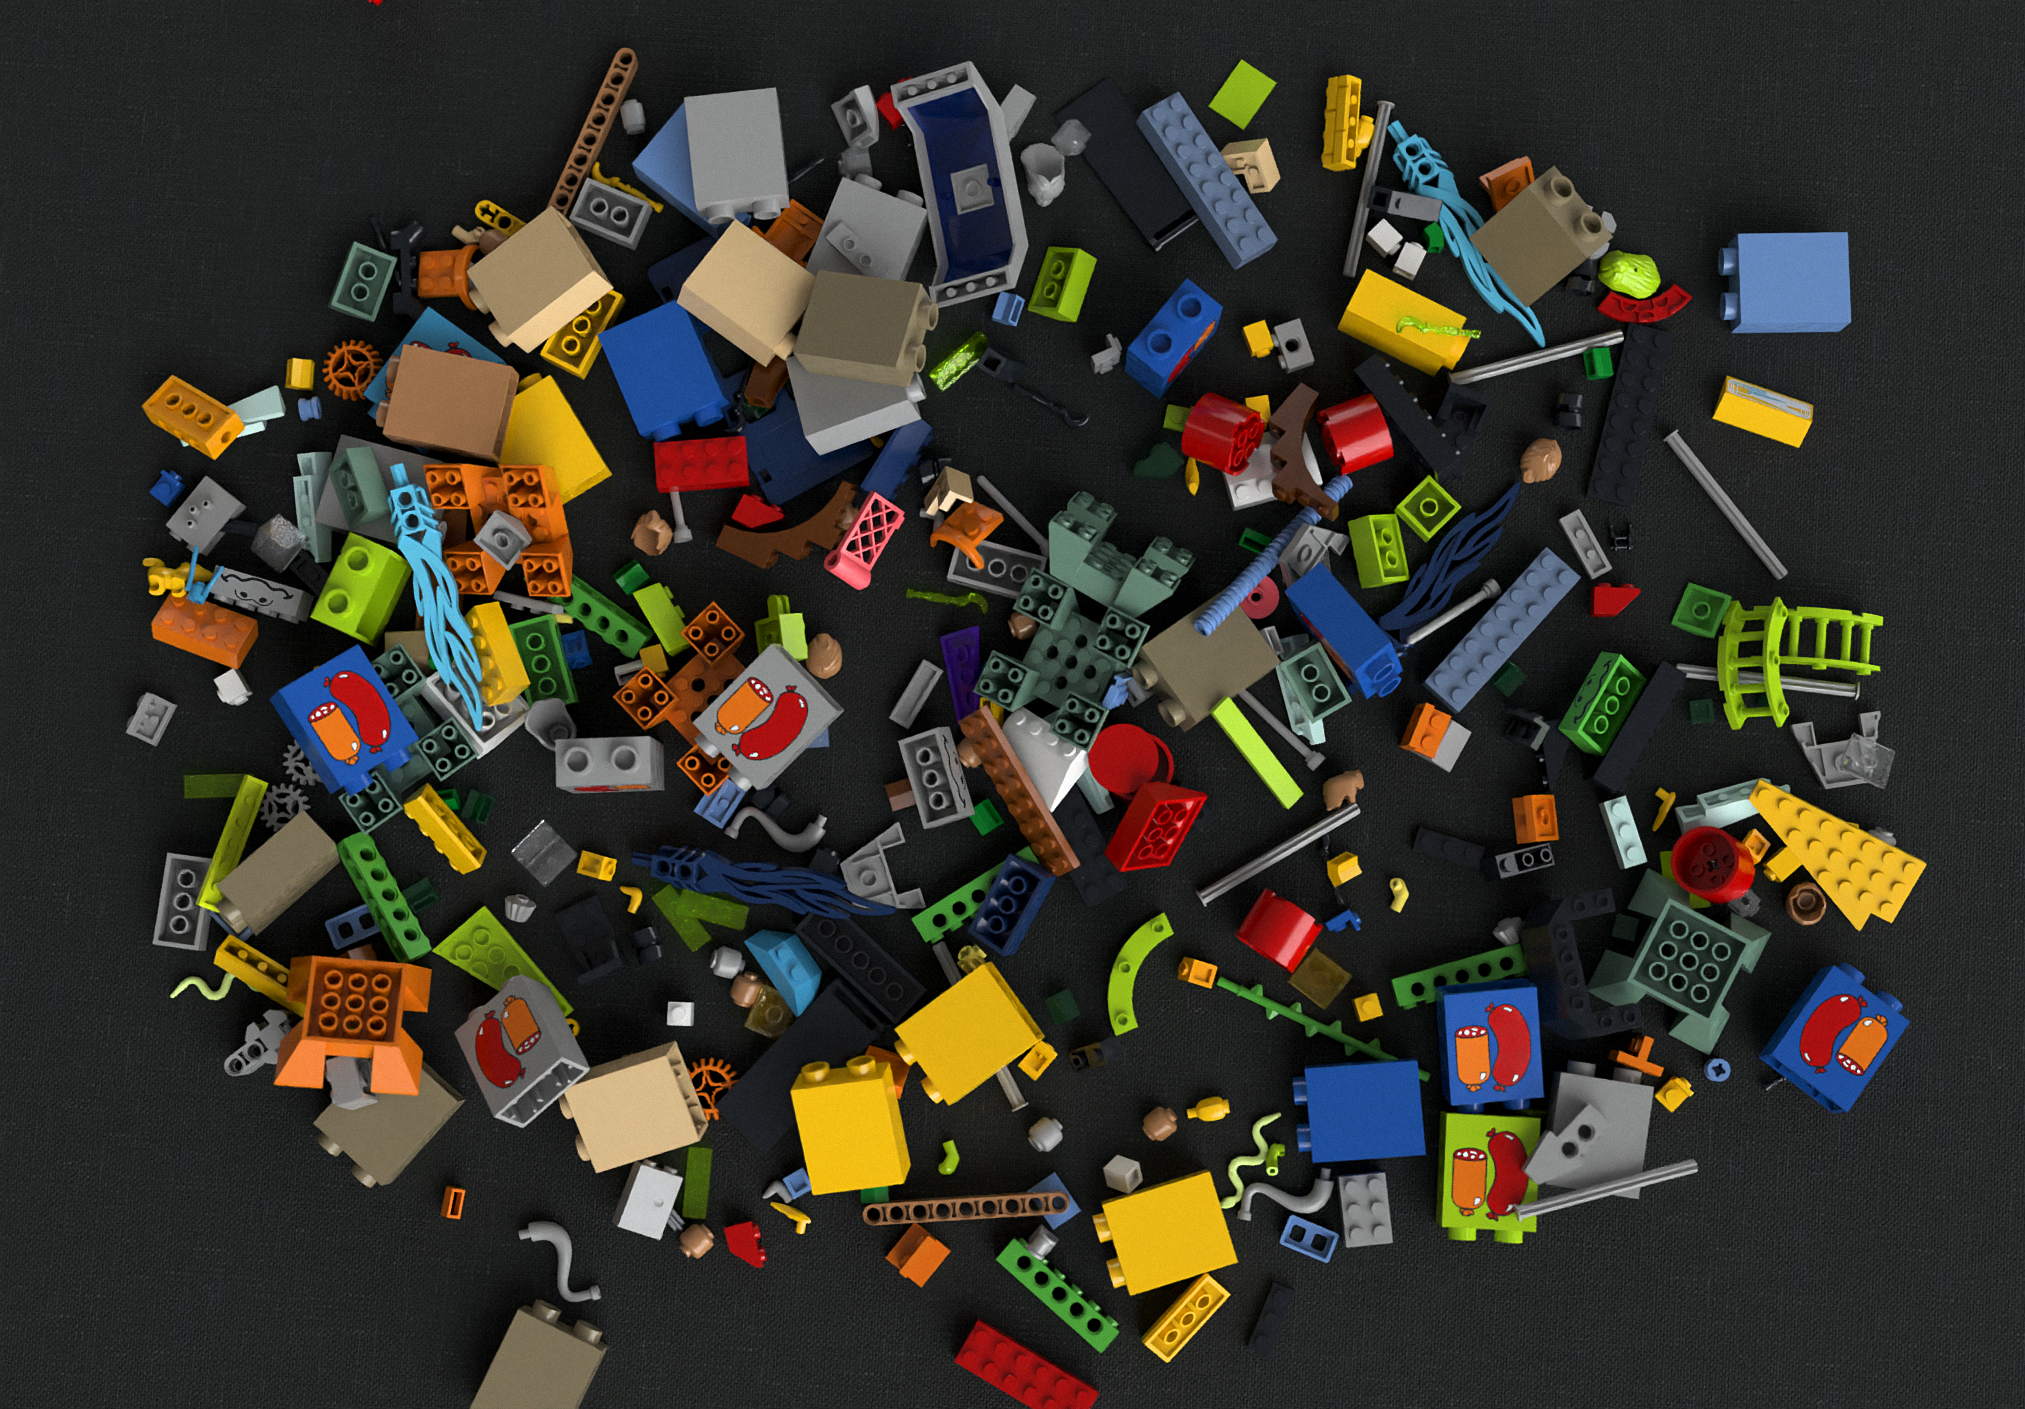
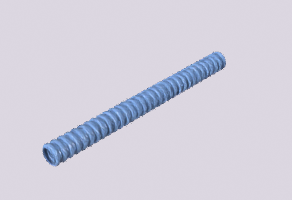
[1194,473,1353,636]

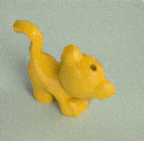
[143,558,213,598]

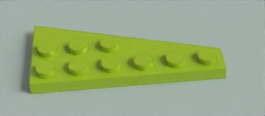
[432,905,574,1018]

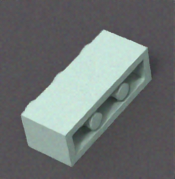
[1599,796,1647,869]

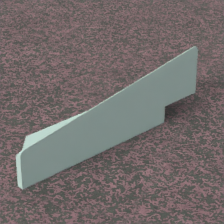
[1675,778,1790,835]

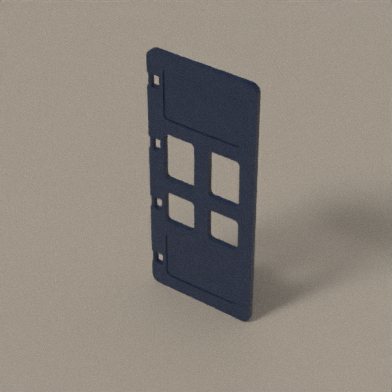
[648,221,874,506]

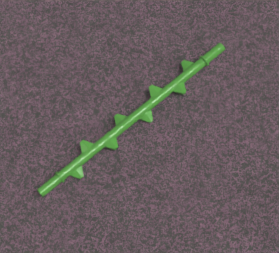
[1216,976,1430,1082]

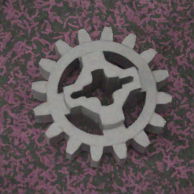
[283,740,322,786]
[259,783,311,832]

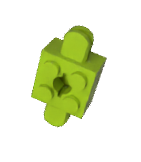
[755,595,808,661]

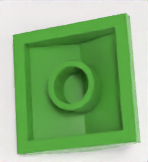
[1671,582,1732,639]

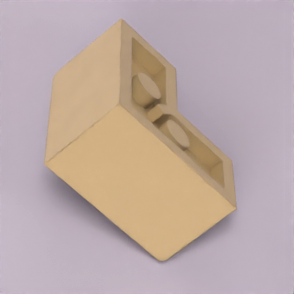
[1220,138,1280,194]
[924,466,974,516]

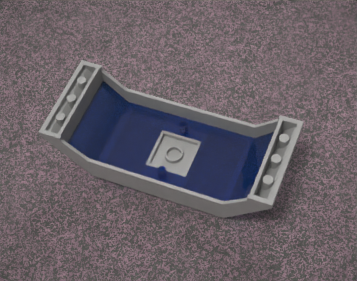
[890,61,1029,308]

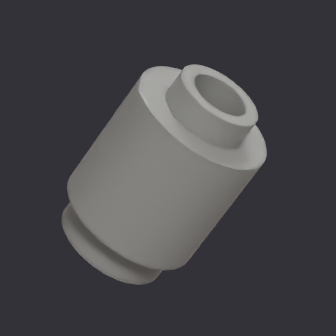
[620,100,646,135]

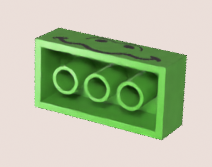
[508,614,579,709]
[1558,652,1647,756]

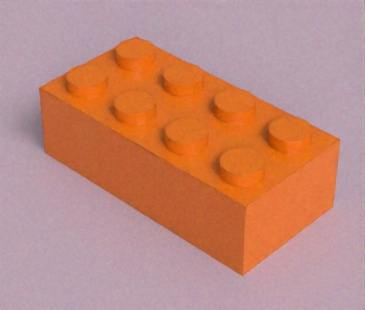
[151,591,258,670]

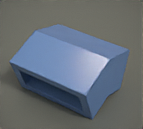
[992,291,1025,326]

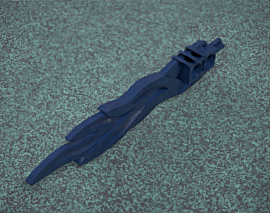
[1344,482,1520,695]
[631,845,897,919]

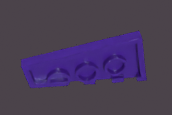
[940,626,980,726]

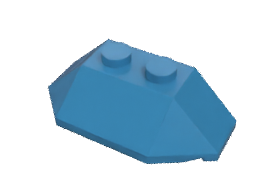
[744,930,822,1017]

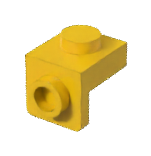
[1018,1040,1057,1080]

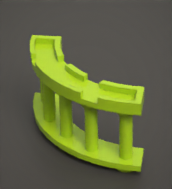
[1717,597,1789,730]
[1751,606,1883,675]
[1107,913,1174,1036]

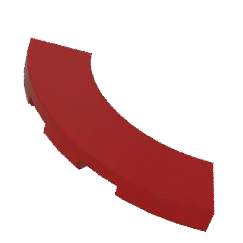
[1596,283,1692,324]

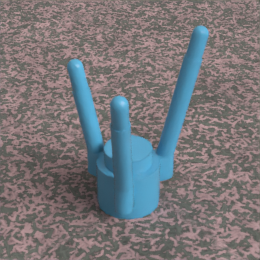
[184,546,224,605]

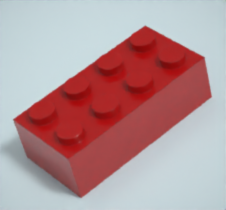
[654,436,750,493]

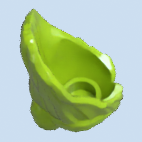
[1598,250,1661,299]

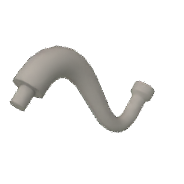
[724,806,827,852]
[1237,1168,1334,1220]
[519,1221,601,1302]

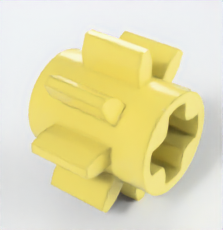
[957,944,986,974]

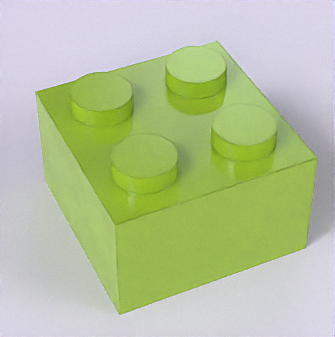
[1394,475,1461,543]

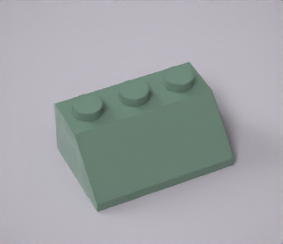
[328,241,397,322]
[328,446,390,531]
[1279,639,1352,724]

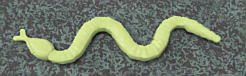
[170,972,260,1000]
[1220,1112,1281,1208]

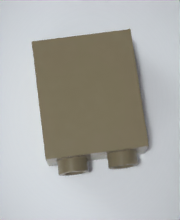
[1469,166,1613,308]
[793,270,938,387]
[1131,589,1281,733]
[215,810,340,936]
[314,1058,466,1188]
[470,1299,609,1409]

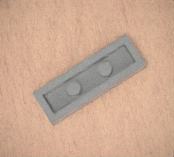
[1558,509,1612,580]

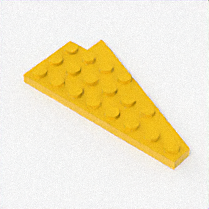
[1748,778,1927,931]

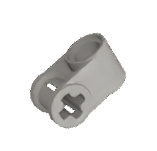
[1026,1224,1059,1260]

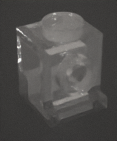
[1726,889,1761,917]

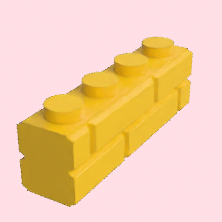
[1321,75,1361,171]

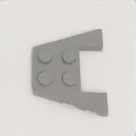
[1278,522,1351,588]
[1790,711,1881,790]
[840,822,926,909]

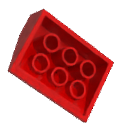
[1104,782,1208,872]

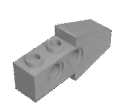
[968,84,1036,166]
[1521,1102,1610,1185]

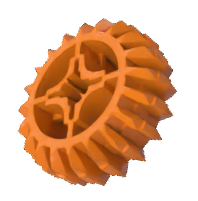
[323,340,384,401]
[687,1058,739,1121]

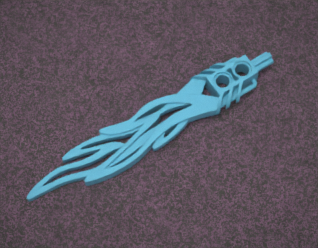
[1387,120,1545,348]
[387,463,483,731]

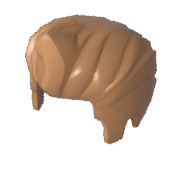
[1520,438,1562,483]
[631,510,673,556]
[805,633,842,679]
[1323,770,1364,811]
[1785,881,1826,925]

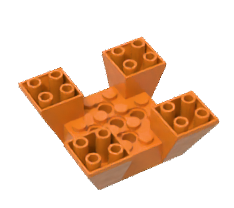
[423,464,573,597]
[613,601,746,797]
[274,956,432,1096]

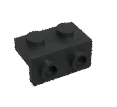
[1503,707,1550,751]

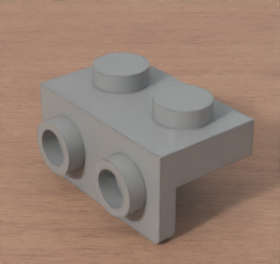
[1091,333,1122,374]
[126,692,177,746]

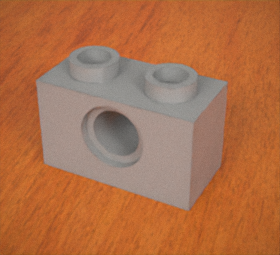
[1270,318,1315,374]

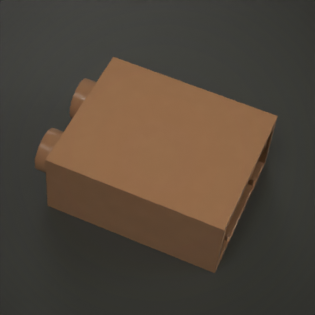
[376,344,520,464]

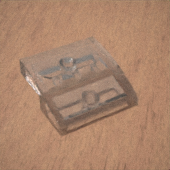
[511,820,578,887]

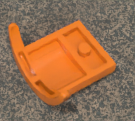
[751,199,824,269]
[418,244,479,310]
[930,501,1004,569]

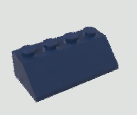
[860,419,934,507]
[967,853,1057,956]

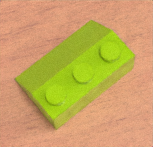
[1028,247,1097,322]
[1348,514,1411,588]
[633,583,692,657]

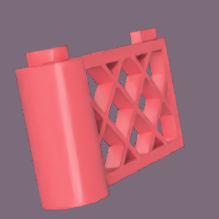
[824,490,905,590]

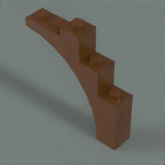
[744,327,801,409]
[1268,383,1339,521]
[715,481,856,569]

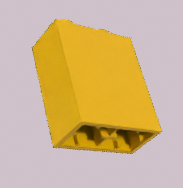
[1337,269,1471,377]
[497,373,613,505]
[894,961,1045,1105]
[791,1056,911,1195]
[1092,1169,1238,1296]

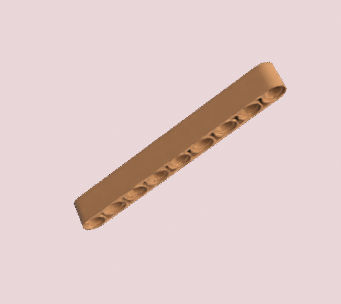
[546,48,638,220]
[863,1190,1070,1225]

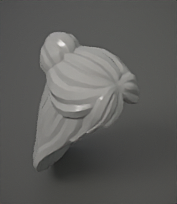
[1021,143,1065,207]
[524,698,577,752]

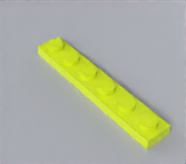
[195,775,268,913]

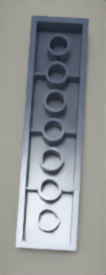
[1136,92,1278,270]
[1422,547,1581,715]

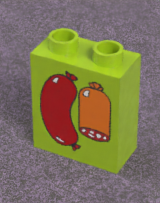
[1436,1111,1540,1243]

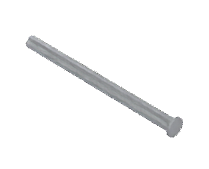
[1343,101,1395,277]
[1447,330,1624,385]
[1663,429,1788,580]
[1675,664,1860,700]
[1196,803,1360,907]
[933,941,1029,1112]
[1513,1159,1698,1222]

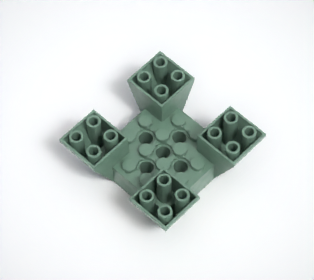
[1049,491,1196,618]
[973,567,1150,753]
[338,642,479,835]
[1586,868,1771,1056]

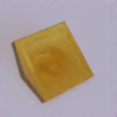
[1288,948,1352,1010]
[743,984,797,1041]

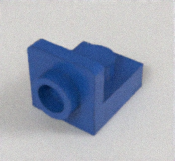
[149,469,186,507]
[561,630,593,669]
[1323,909,1362,933]

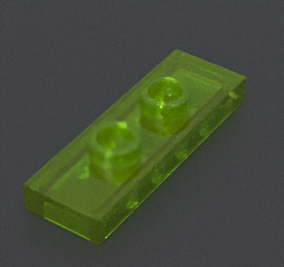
[928,330,989,392]
[184,773,255,799]
[652,884,712,952]
[676,889,749,931]
[682,1147,713,1219]

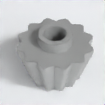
[505,894,536,922]
[1492,917,1522,946]

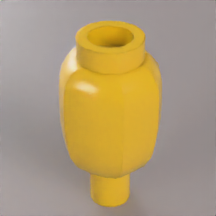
[1356,115,1375,158]
[1187,1097,1230,1121]

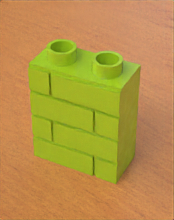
[310,532,413,647]

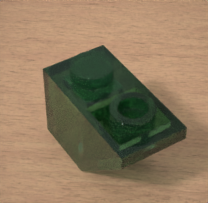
[1132,441,1184,480]

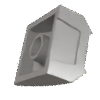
[831,85,879,150]

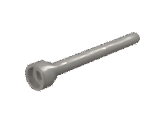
[977,476,1050,560]
[670,492,692,543]
[1406,579,1501,645]
[1238,689,1325,771]

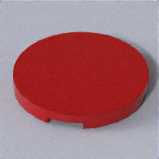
[1088,724,1158,794]

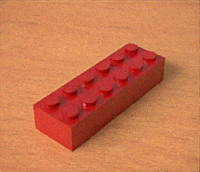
[954,1318,1099,1409]

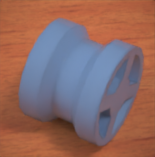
[298,396,322,421]
[1703,1058,1731,1082]

